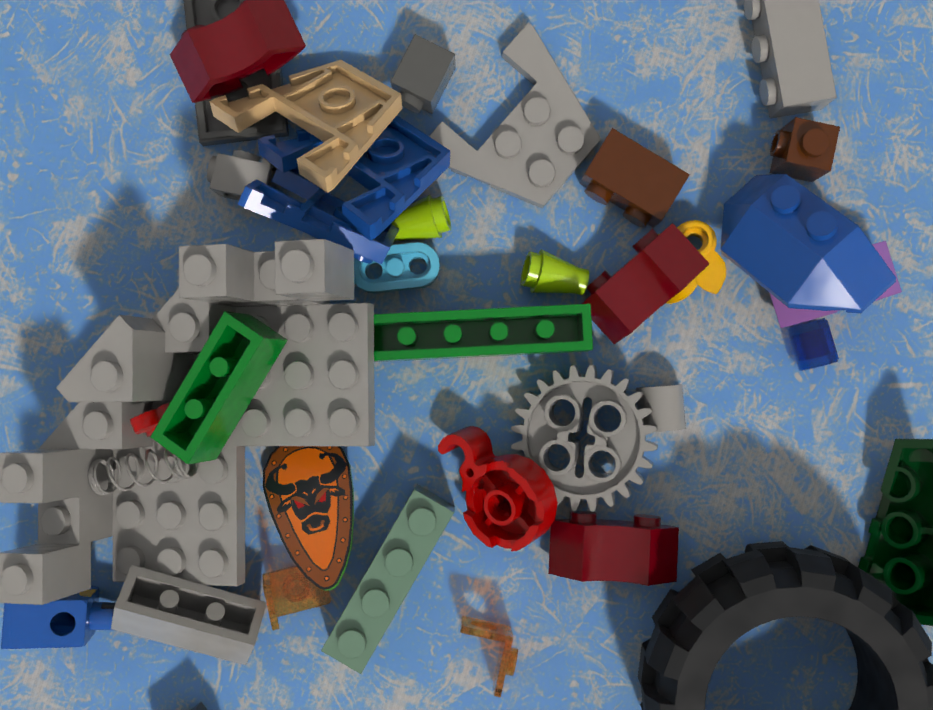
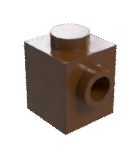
[770,117,840,182]

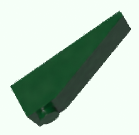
[858,438,933,626]

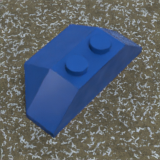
[720,174,896,314]

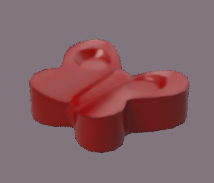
[130,402,170,437]

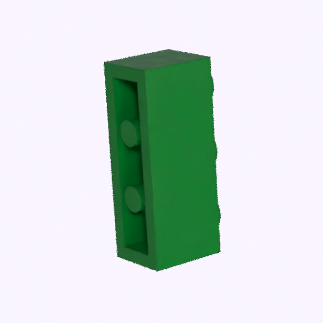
[150,311,288,465]

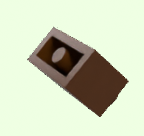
[580,128,690,228]

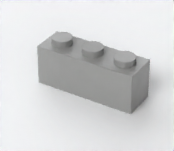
[744,0,837,119]
[111,565,267,665]

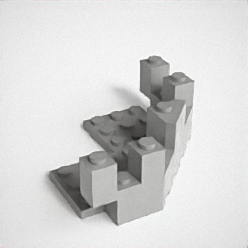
[0,239,375,605]

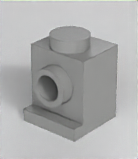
[207,150,277,201]

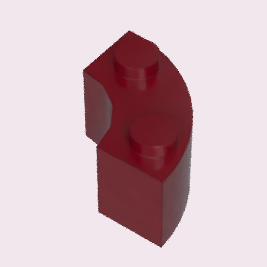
[170,0,306,103]
[581,223,710,344]
[548,511,679,586]

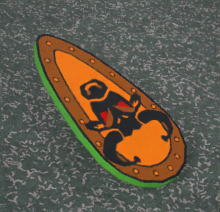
[263,446,354,591]

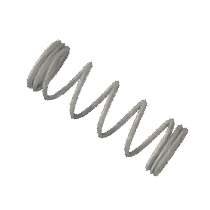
[88,448,198,496]

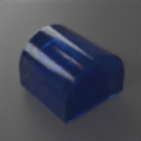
[786,318,839,371]

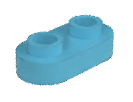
[354,242,440,293]

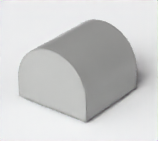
[636,384,686,432]

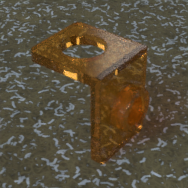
[263,566,331,631]
[460,616,518,697]

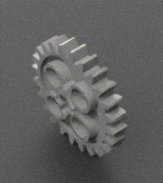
[511,365,658,511]

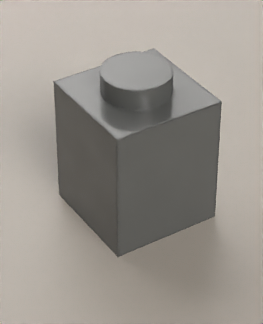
[391,34,456,114]

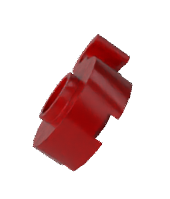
[438,426,558,551]

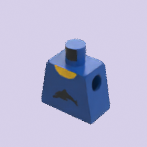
[1,586,116,649]

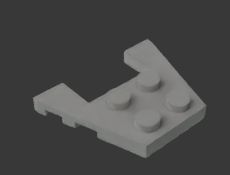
[429,22,601,208]

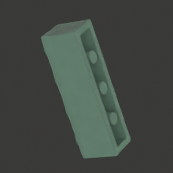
[321,484,455,674]

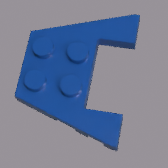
[258,115,450,241]
[238,167,399,264]

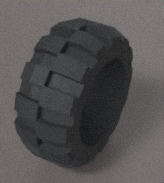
[637,541,933,710]

